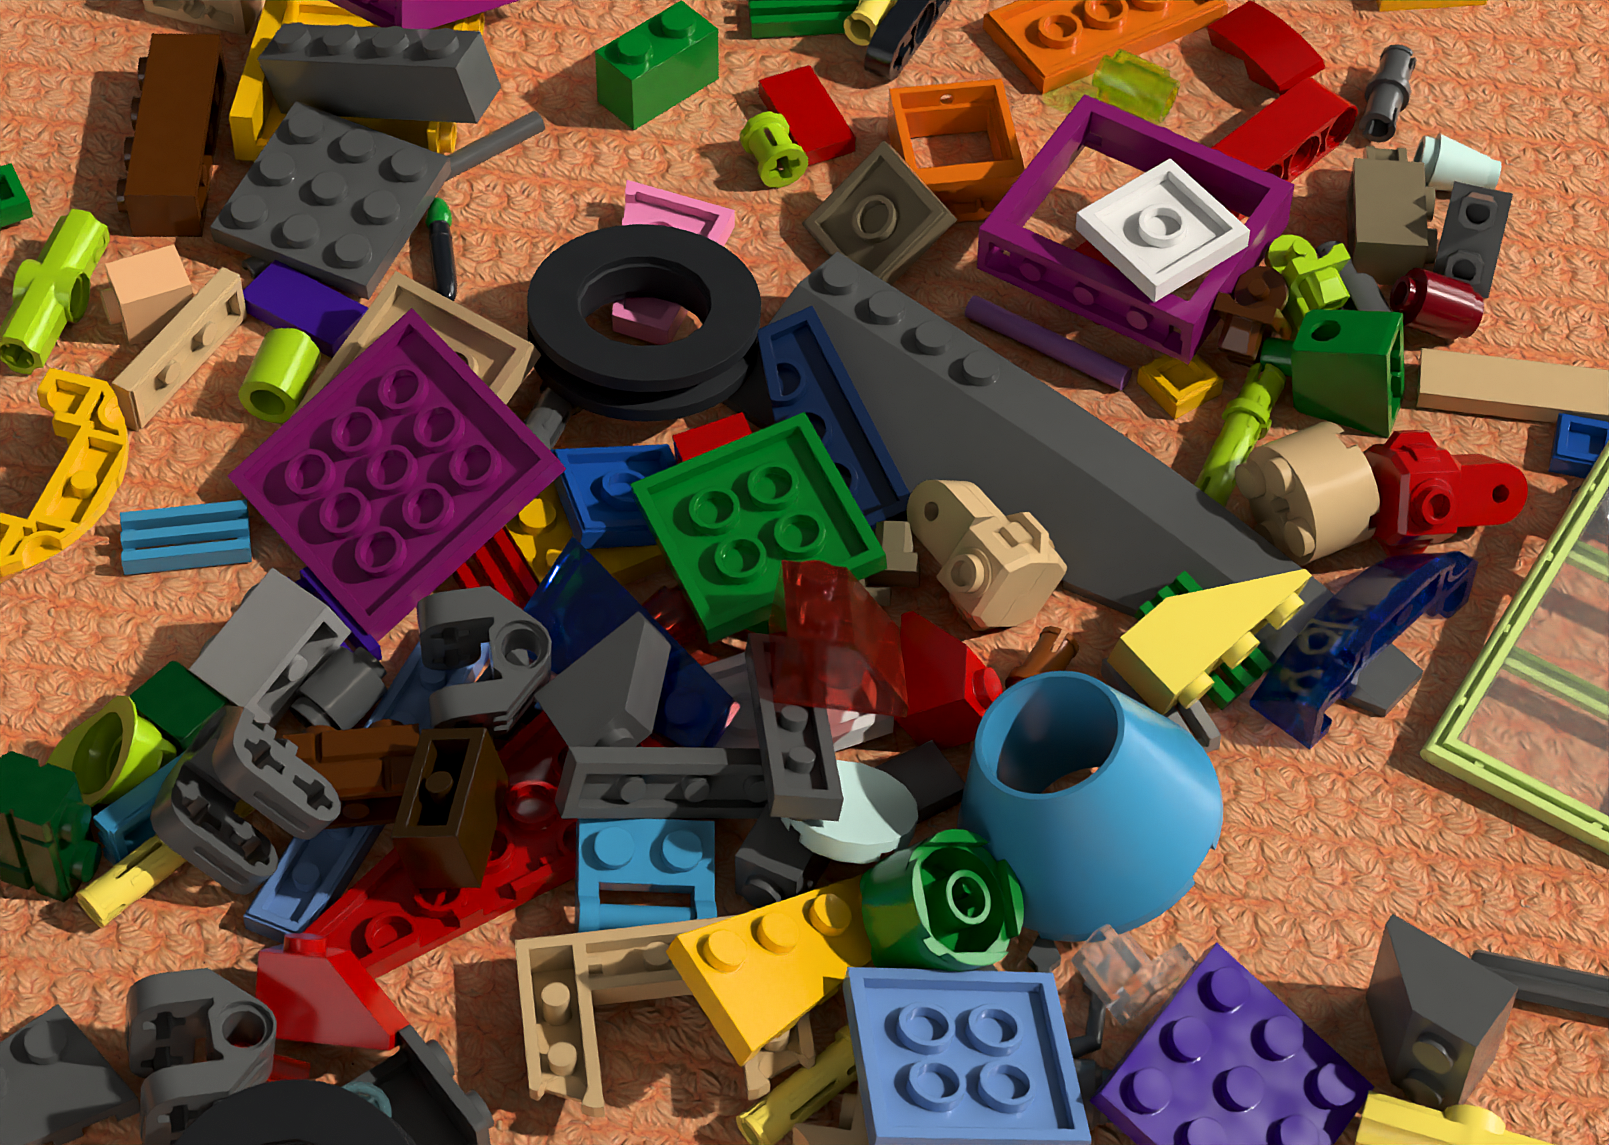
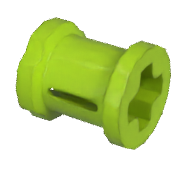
[739,111,808,188]

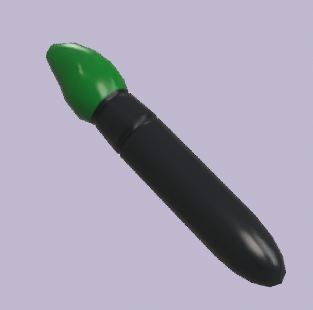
[425,197,457,301]

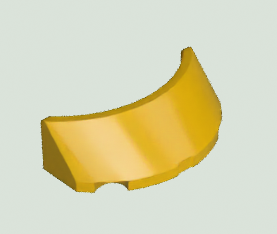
[0,367,129,584]

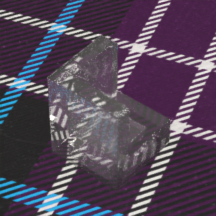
[1070,924,1196,1026]

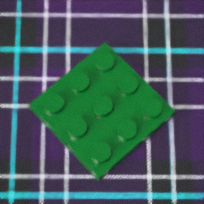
[630,412,887,644]

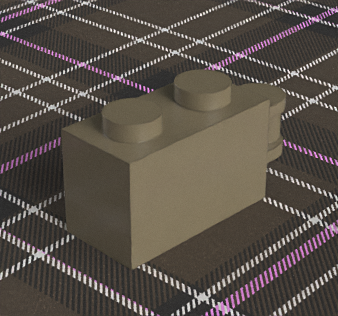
[1346,146,1437,286]

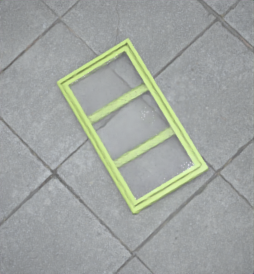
[1420,440,1609,855]

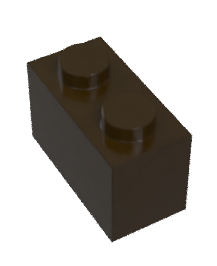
[390,727,509,889]

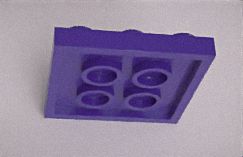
[1089,943,1375,1145]

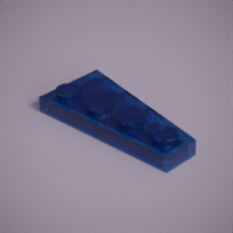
[523,536,741,748]

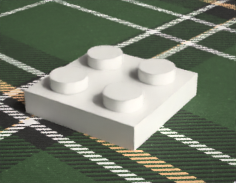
[1075,158,1250,303]

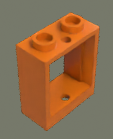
[887,78,1025,223]

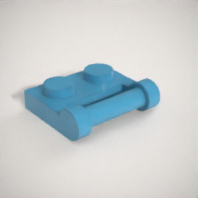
[575,818,717,933]

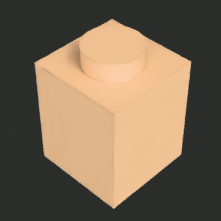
[100,244,193,345]

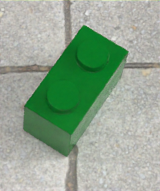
[595,0,719,131]

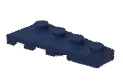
[757,305,911,535]

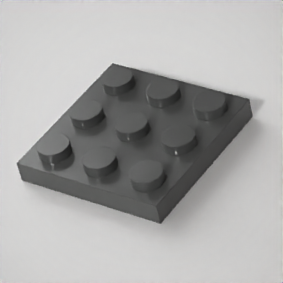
[210,101,451,300]

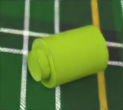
[238,328,321,423]

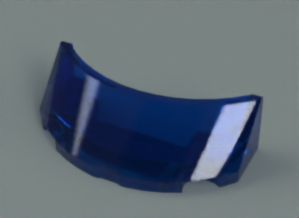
[1249,551,1479,750]

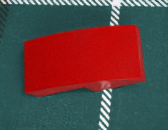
[1206,0,1325,95]

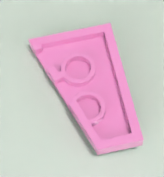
[612,180,735,345]

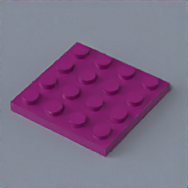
[227,308,566,642]

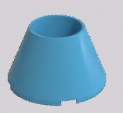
[956,671,1223,942]

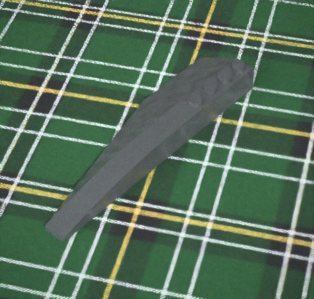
[721,251,1423,717]

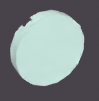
[781,760,918,864]

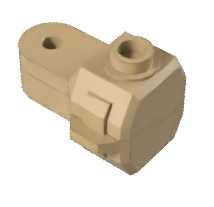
[907,480,1067,631]

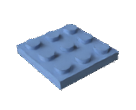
[842,967,1092,1145]

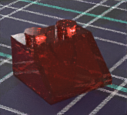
[768,560,909,717]

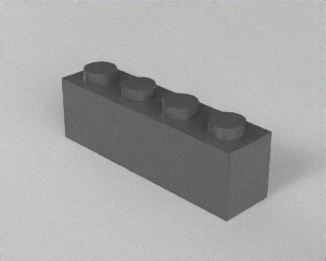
[258,22,501,124]

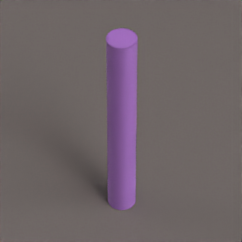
[965,295,1132,390]

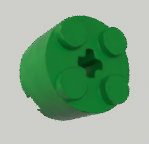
[860,829,1024,971]

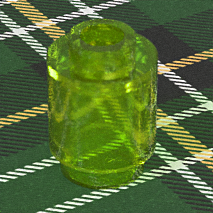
[1092,48,1180,123]

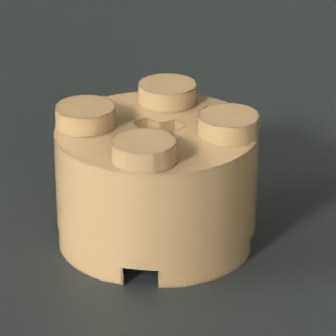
[1235,422,1380,566]

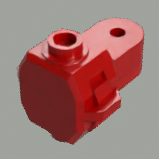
[1363,430,1528,557]

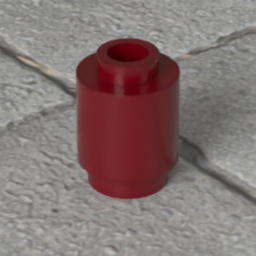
[1390,268,1484,340]

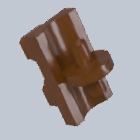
[1213,266,1293,368]

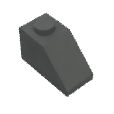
[534,611,671,747]

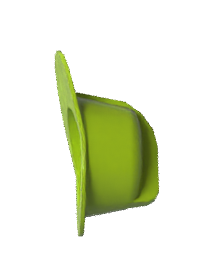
[46,695,176,808]

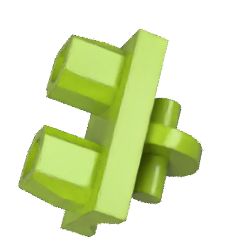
[1264,234,1351,340]

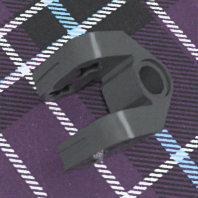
[416,586,552,744]
[150,706,341,895]
[125,968,277,1145]

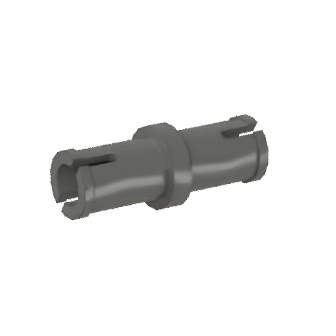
[1359,44,1417,142]

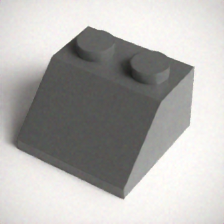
[1366,914,1519,1112]

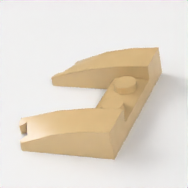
[514,915,816,1117]

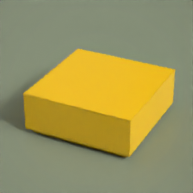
[1137,354,1224,420]

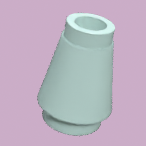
[1413,133,1501,191]

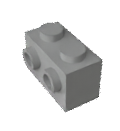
[188,567,351,728]

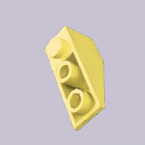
[1107,569,1312,715]

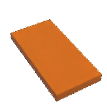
[983,0,1228,95]

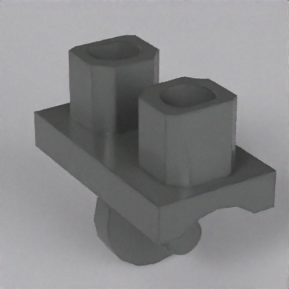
[1433,181,1513,299]

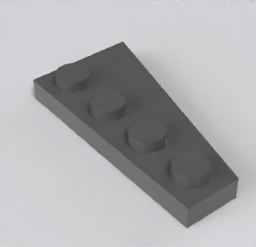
[0,1004,140,1145]

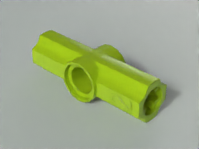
[0,209,110,375]

